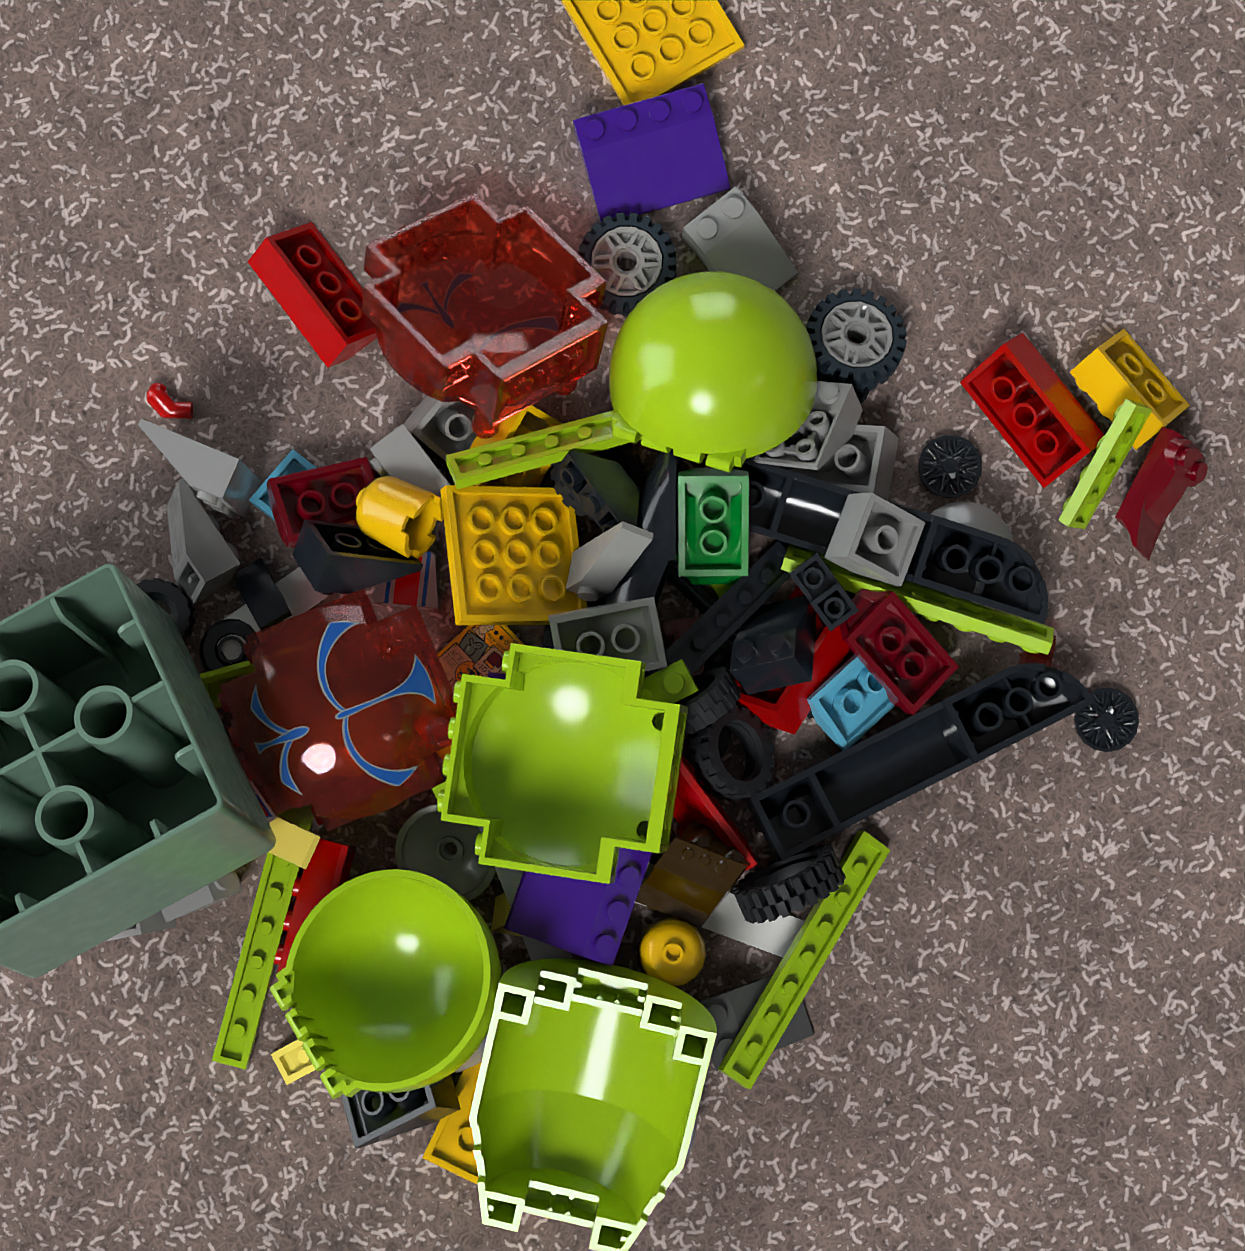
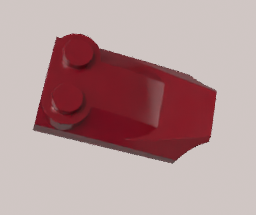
[1115,427,1208,561]
[267,457,380,548]
[839,589,959,715]

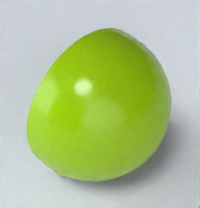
[609,271,817,473]
[270,869,501,1099]

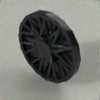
[918,435,982,498]
[200,619,264,672]
[1073,688,1139,752]

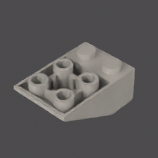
[754,381,863,470]
[167,478,240,606]

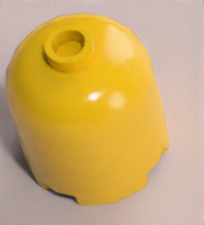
[356,476,444,558]
[637,916,706,986]

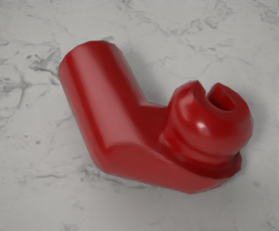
[146,383,193,419]

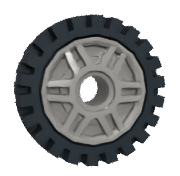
[577,213,677,316]
[806,288,907,393]

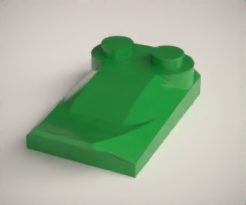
[678,468,749,585]

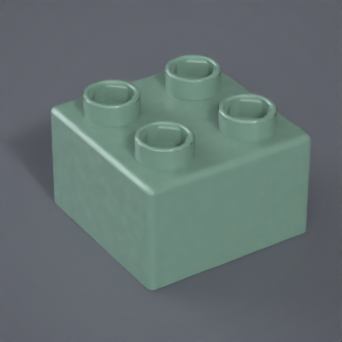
[0,564,276,978]

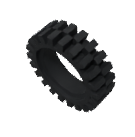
[732,845,846,924]

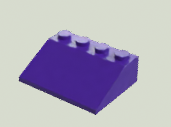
[573,83,731,222]
[504,848,652,966]

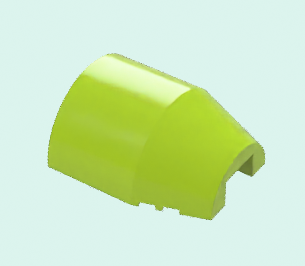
[469,958,717,1251]

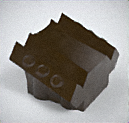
[635,820,750,927]

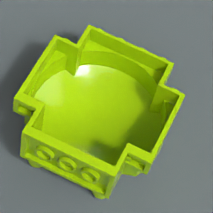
[437,643,688,884]

